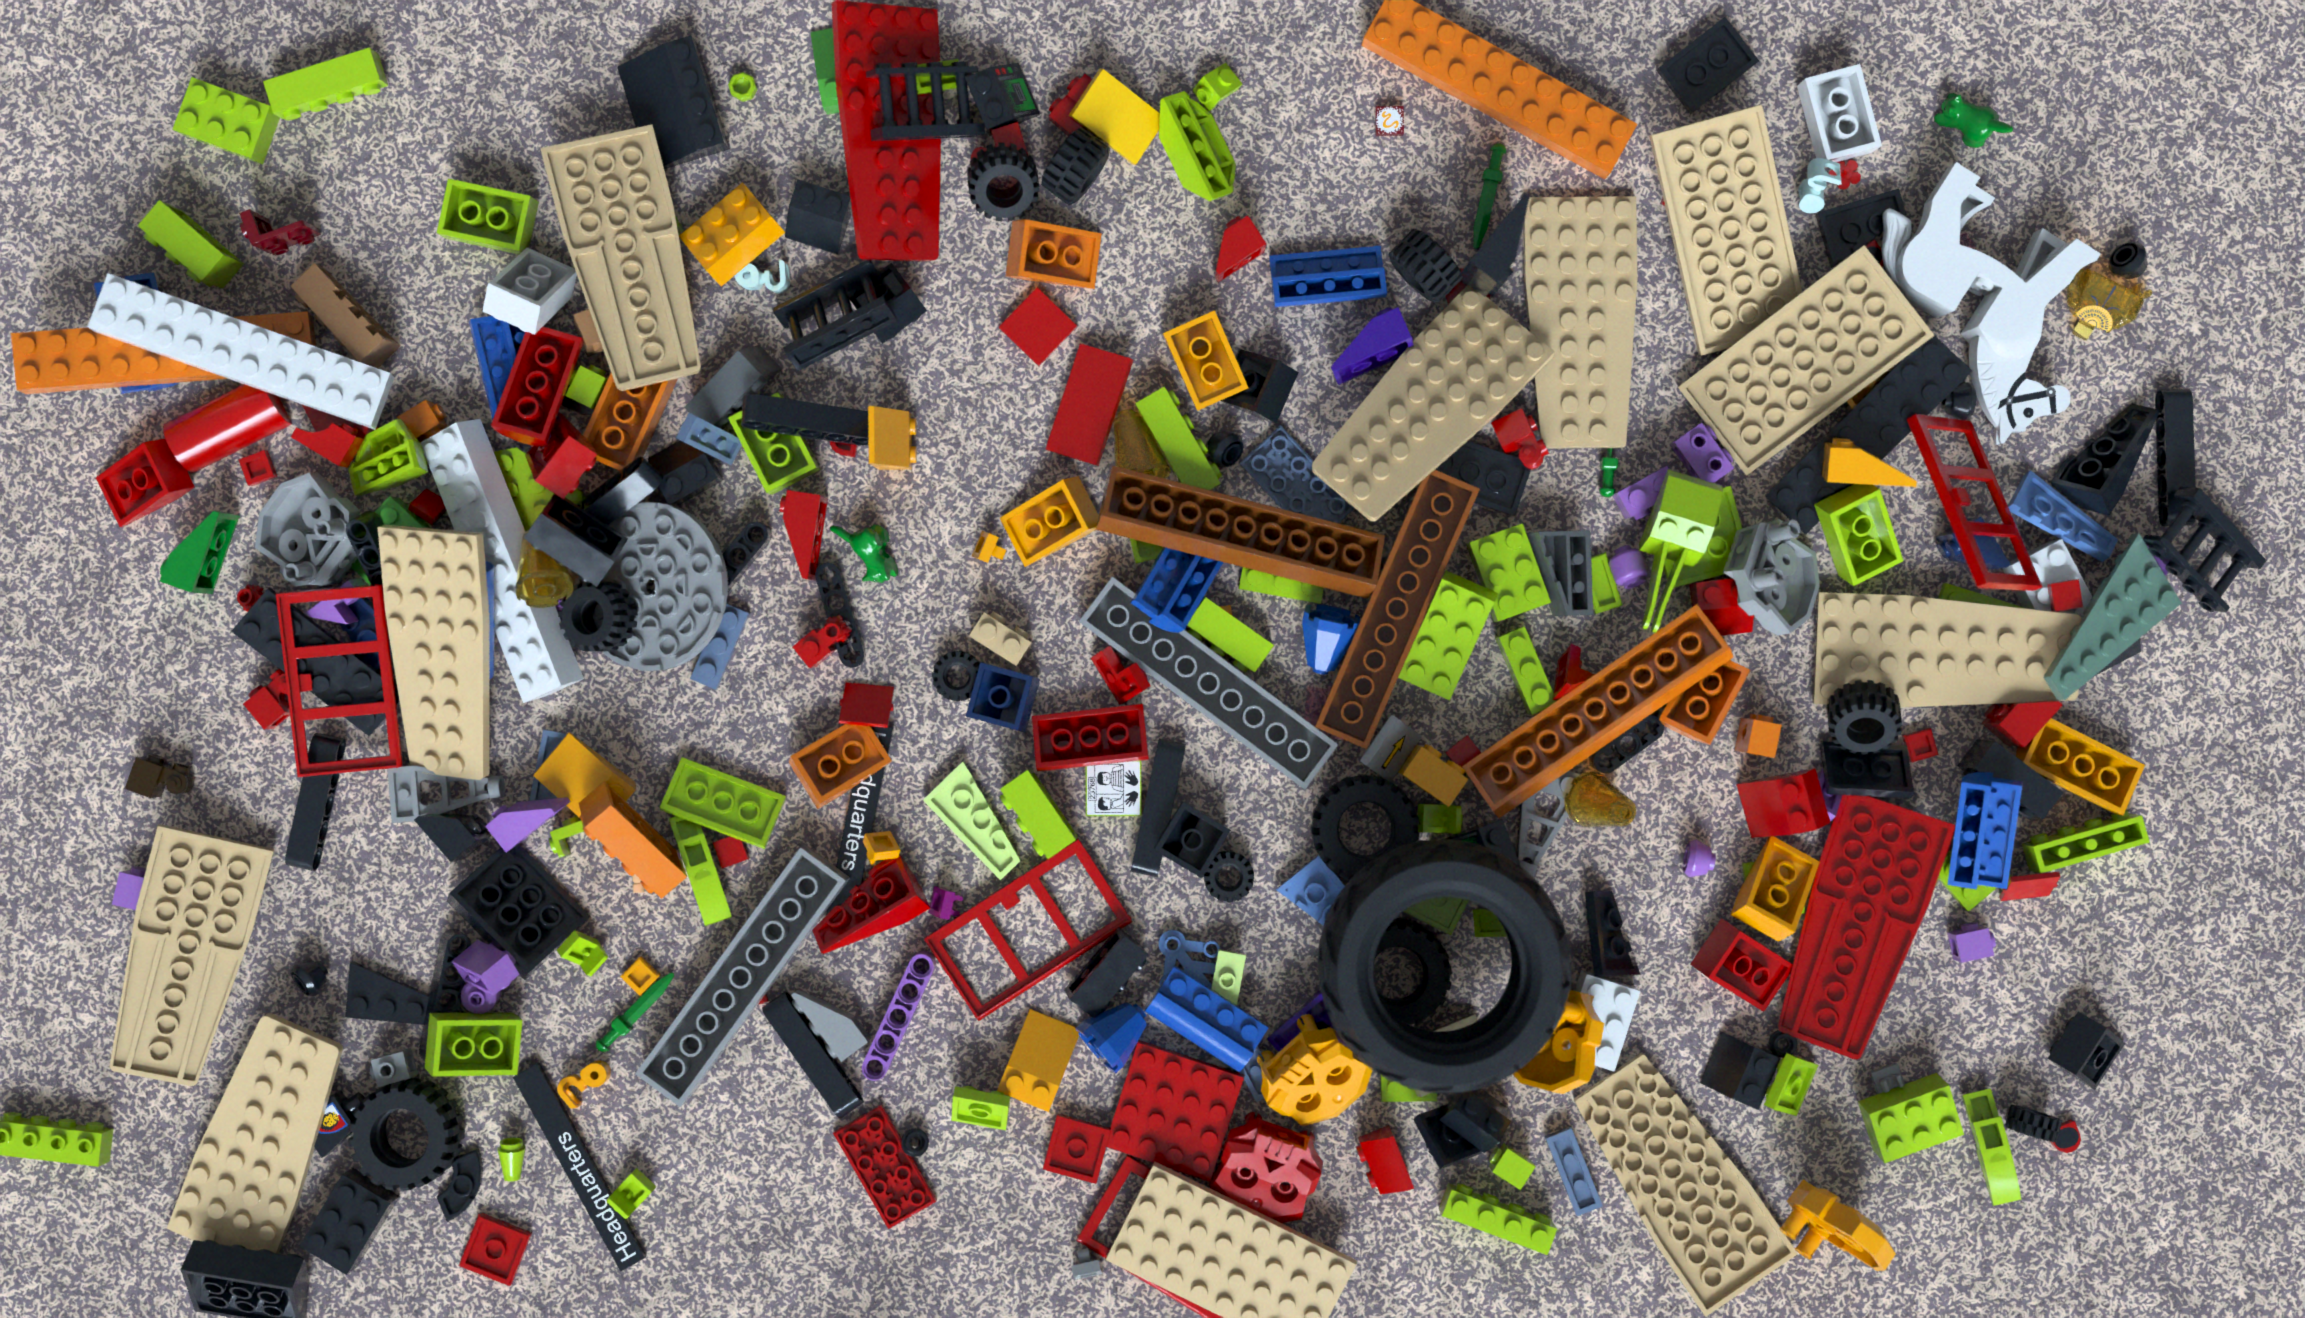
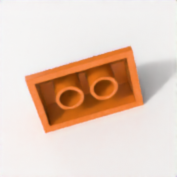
[1659,660,1750,745]

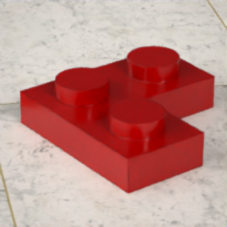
[1091,646,1151,705]

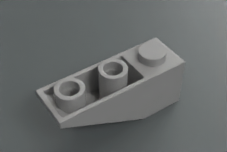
[791,989,871,1062]

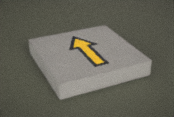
[1360,715,1422,782]

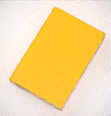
[1069,68,1160,165]

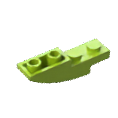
[669,816,732,926]
[1961,1088,2021,1206]

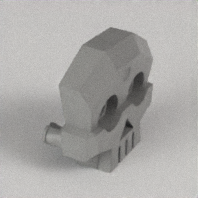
[255,473,360,587]
[1723,519,1820,636]

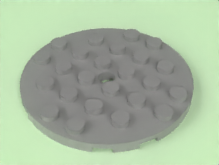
[575,502,728,671]

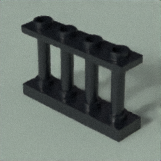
[866,61,985,141]
[772,260,898,371]
[2143,487,2267,612]

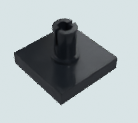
[1413,1104,1483,1169]

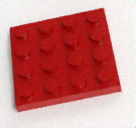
[1107,1040,1245,1181]

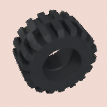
[1041,127,1110,205]
[967,142,1039,222]
[1388,229,1463,303]
[558,581,638,652]
[1827,680,1902,754]

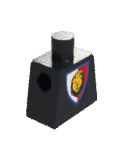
[314,1091,365,1158]

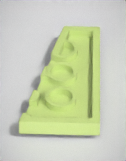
[923,761,1021,880]

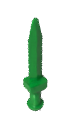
[1473,143,1507,249]
[1599,448,1619,498]
[596,973,674,1052]

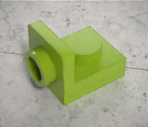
[1473,908,1507,937]

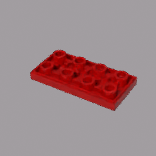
[1045,343,1134,467]
[833,1104,937,1229]

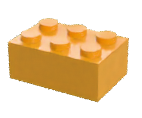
[679,182,785,287]

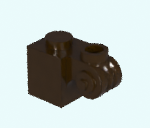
[124,753,194,798]

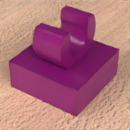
[928,886,963,920]

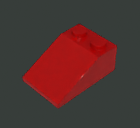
[525,412,597,499]
[96,438,195,527]
[780,490,828,581]
[1736,768,1831,838]
[1690,918,1793,1012]

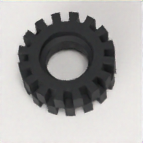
[932,651,980,701]
[1204,851,1254,903]
[2005,1104,2062,1142]

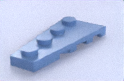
[2008,470,2118,562]
[1276,855,1345,926]

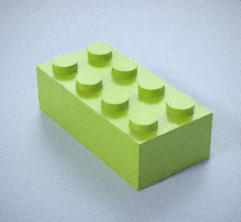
[1398,570,1498,701]

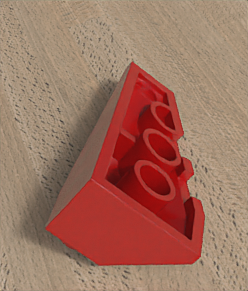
[812,853,930,954]

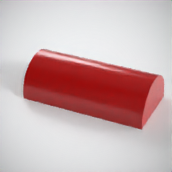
[491,327,584,447]
[163,384,292,473]
[1032,704,1149,772]

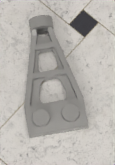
[388,765,505,823]
[1517,771,1585,877]

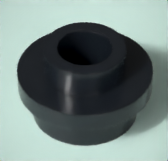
[1768,1030,1797,1058]
[901,1128,929,1157]

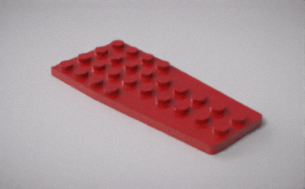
[831,0,941,262]
[1778,795,1956,1060]

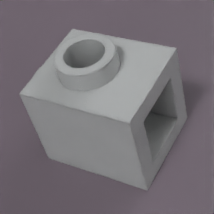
[370,1048,418,1087]

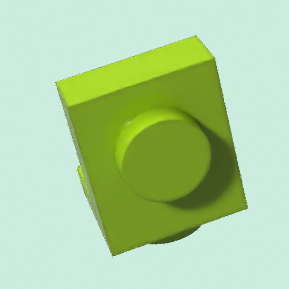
[1193,62,1243,111]
[1418,804,1463,834]
[549,816,584,858]
[557,930,608,976]
[606,1168,657,1219]

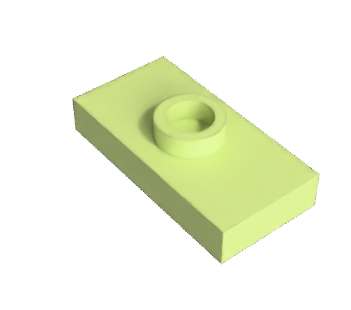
[1211,949,1246,1005]

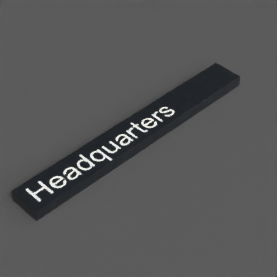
[826,726,894,946]
[513,1063,647,1272]

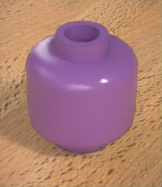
[1608,545,1649,589]
[461,983,501,1014]

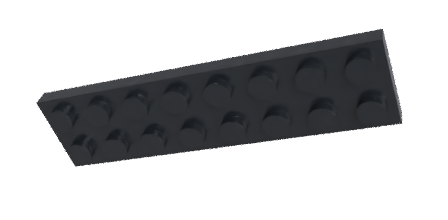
[1765,335,1972,535]

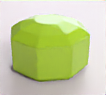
[728,72,758,102]

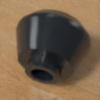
[2108,242,2148,279]
[1941,382,1976,420]
[1207,431,1244,468]
[290,960,328,996]

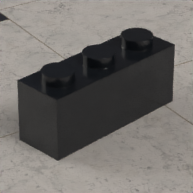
[1064,927,1149,1018]

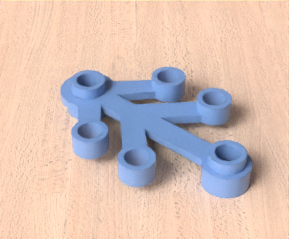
[1159,930,1220,988]

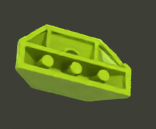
[1159,91,1236,201]
[348,419,428,496]

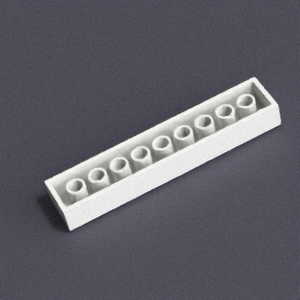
[88,273,395,430]
[421,419,584,703]

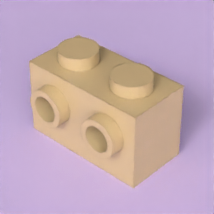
[969,611,1033,666]

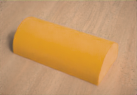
[2015,718,2145,816]

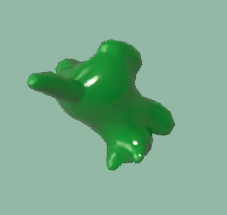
[1934,93,2013,148]
[830,524,898,583]

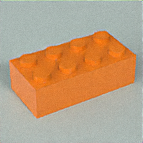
[583,373,678,471]
[579,781,687,899]

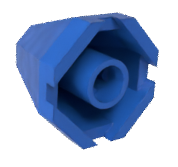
[1302,604,1361,675]
[1075,1002,1147,1074]

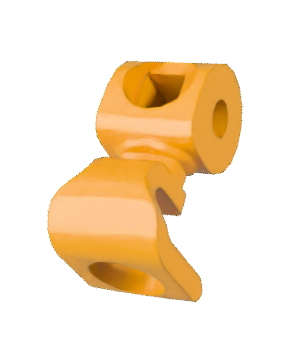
[557,1060,611,1109]

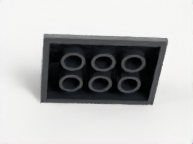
[617,35,730,169]
[1461,193,1530,297]
[447,844,591,980]
[180,1240,308,1318]

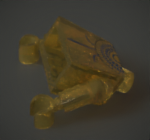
[2067,266,2153,341]

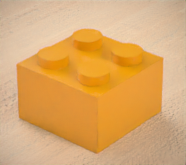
[1398,744,1468,807]

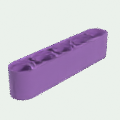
[862,951,936,1081]

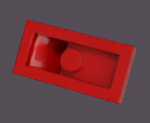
[1553,643,1595,701]

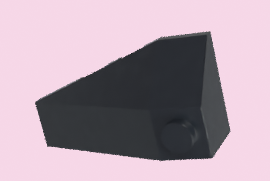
[2051,403,2159,516]

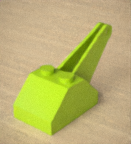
[1639,469,1723,633]

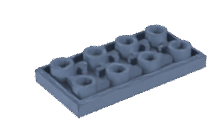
[1239,425,1354,523]

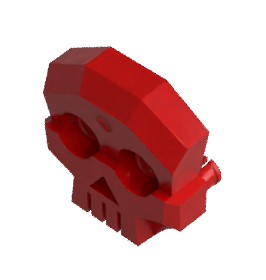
[1210,1112,1323,1223]

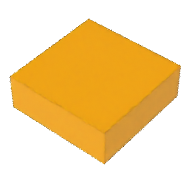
[620,956,661,996]

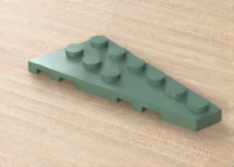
[2043,533,2181,700]

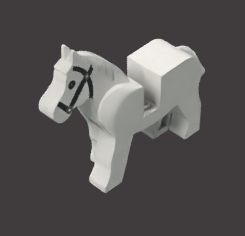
[1881,162,2101,445]

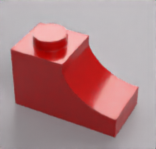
[291,422,364,468]

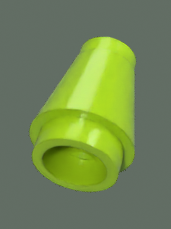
[497,1137,526,1181]

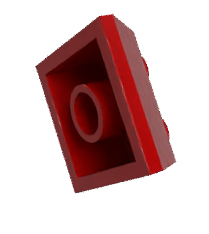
[1215,215,1267,283]
[1689,578,1754,636]
[1982,701,2063,747]
[1356,1125,1414,1195]

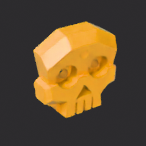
[1513,990,1604,1094]
[1257,1014,1372,1126]
[1779,1180,1896,1271]

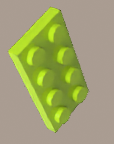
[659,757,786,849]

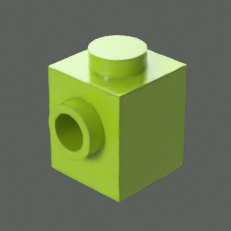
[565,365,608,409]
[1489,1143,1536,1190]

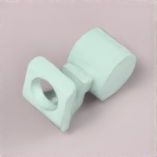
[1798,158,1841,213]
[735,259,790,294]

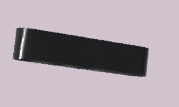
[2155,389,2196,526]
[741,394,869,446]
[576,456,663,525]
[345,511,384,585]
[722,522,772,592]
[285,733,346,871]
[1130,738,1186,878]
[419,929,471,1061]
[762,991,864,1119]

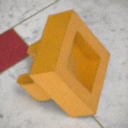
[971,531,1006,563]
[863,831,900,865]

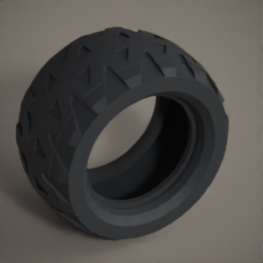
[1318,839,1571,1093]

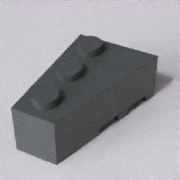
[684,345,782,429]
[1526,530,1593,616]

